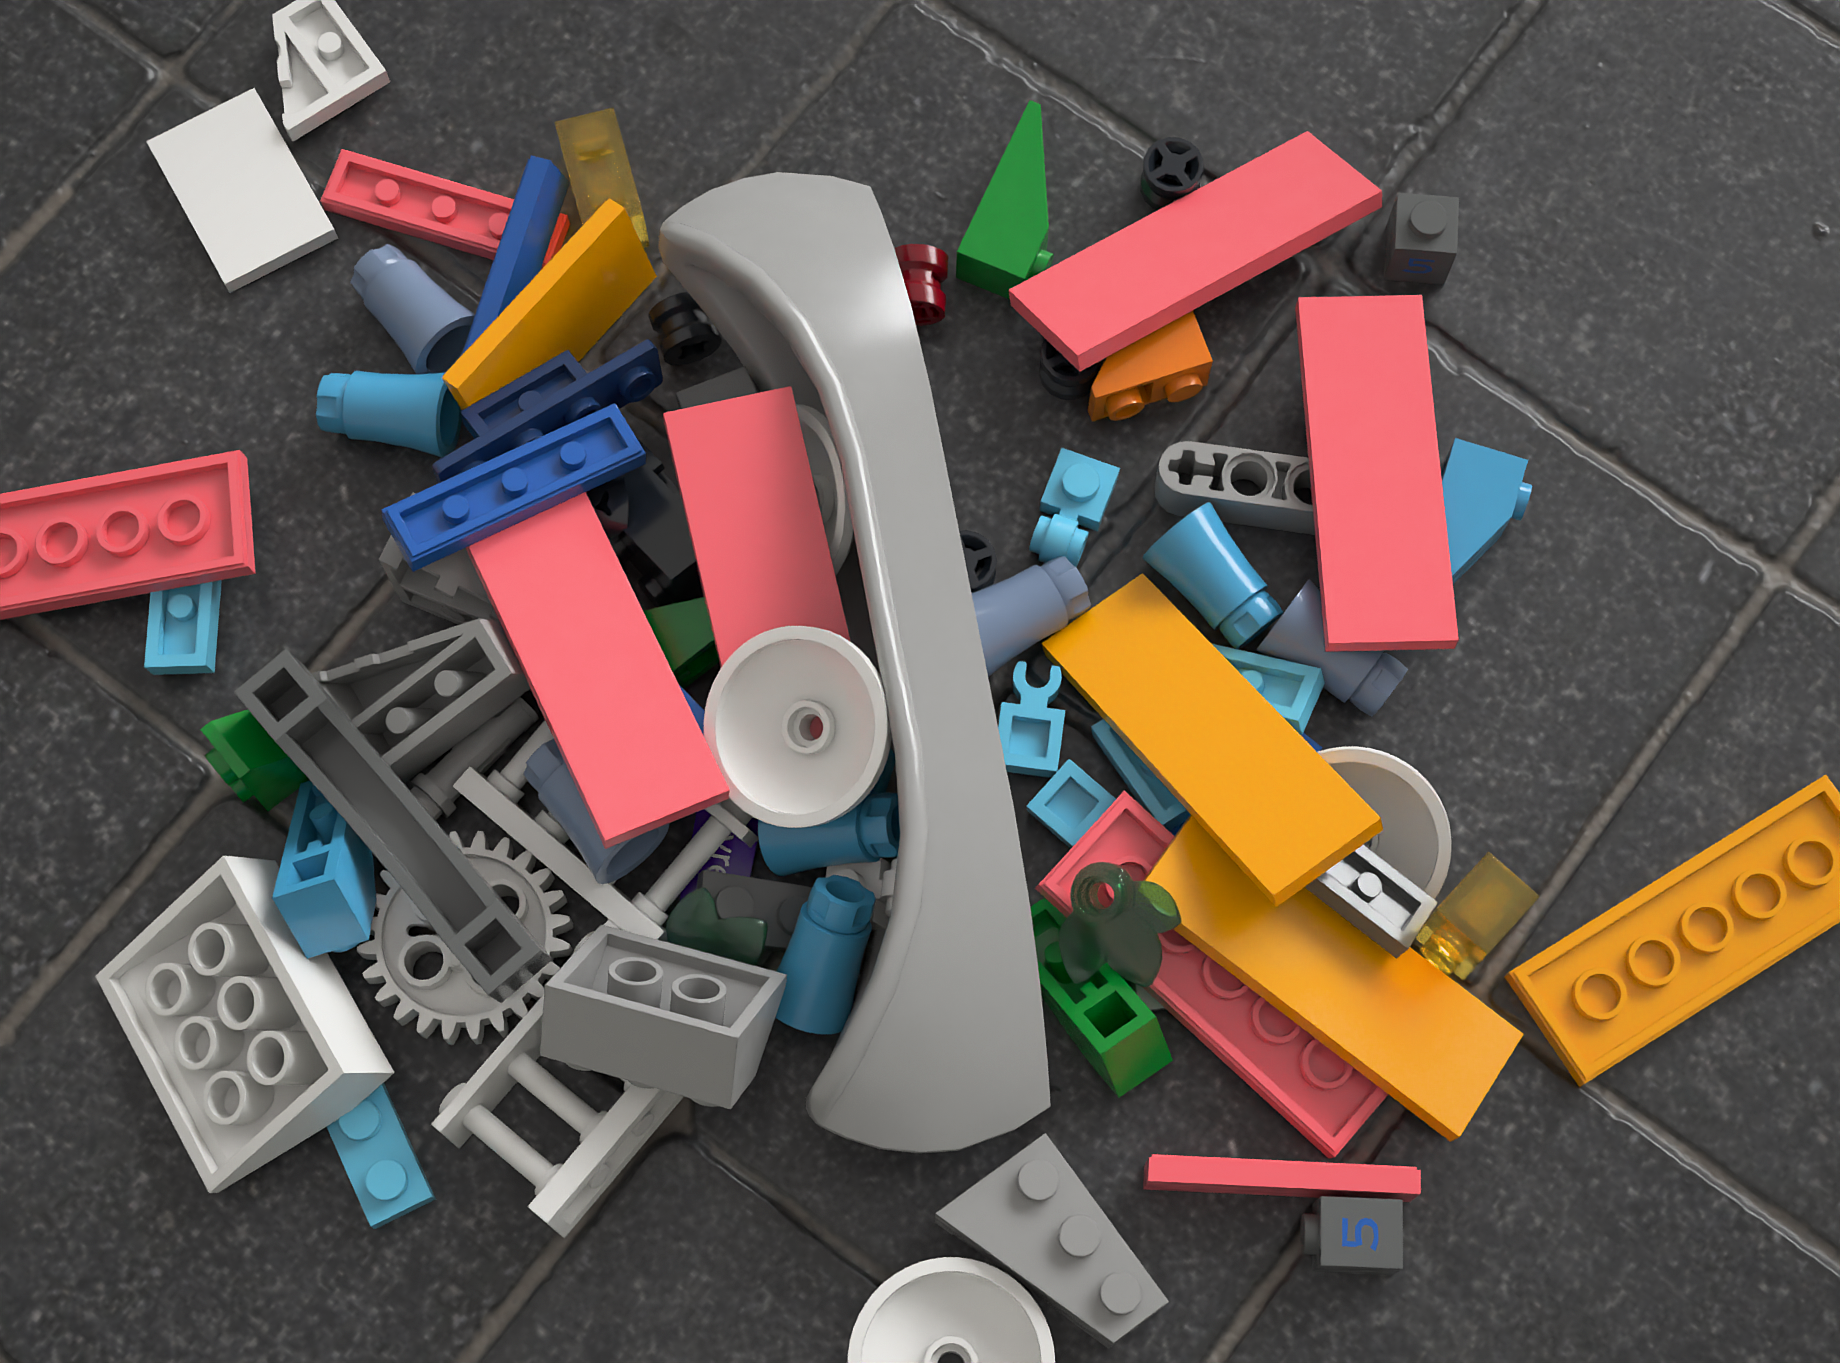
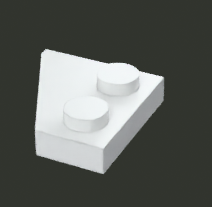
[272,0,390,141]

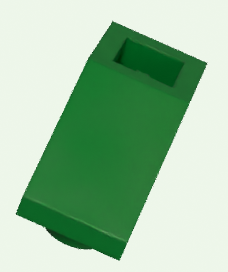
[200,709,309,812]

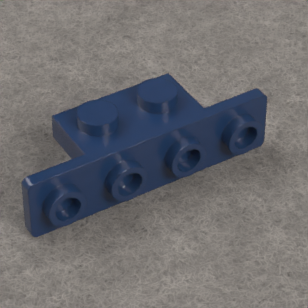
[432,339,663,484]

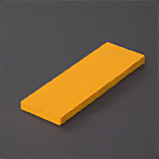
[1041,573,1383,907]
[1504,775,1840,1088]
[1132,814,1523,1142]

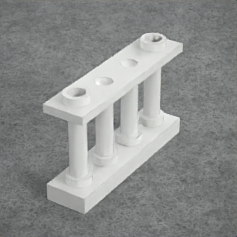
[453,721,759,943]
[431,919,684,1238]

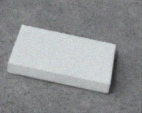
[146,88,338,293]

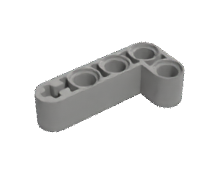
[1154,441,1315,535]

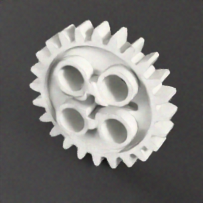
[357,831,573,1045]

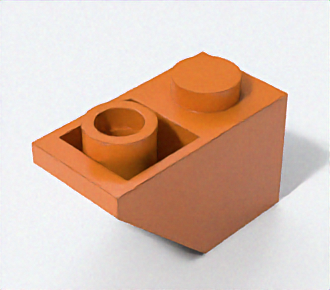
[1088,310,1213,422]

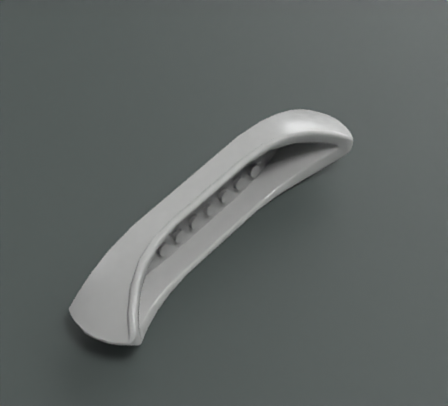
[659,172,1051,1153]

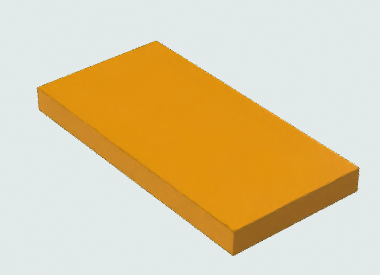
[442,198,657,410]

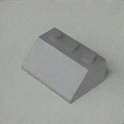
[540,925,787,1109]

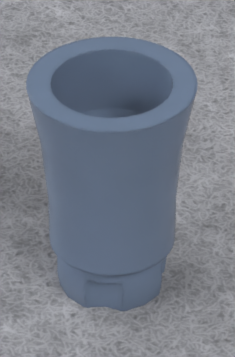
[350,244,475,374]
[972,556,1091,677]
[1256,579,1408,717]
[523,738,669,884]

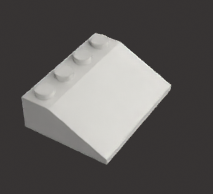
[96,856,394,1193]

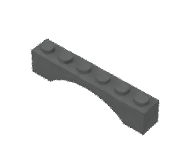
[234,649,553,1003]

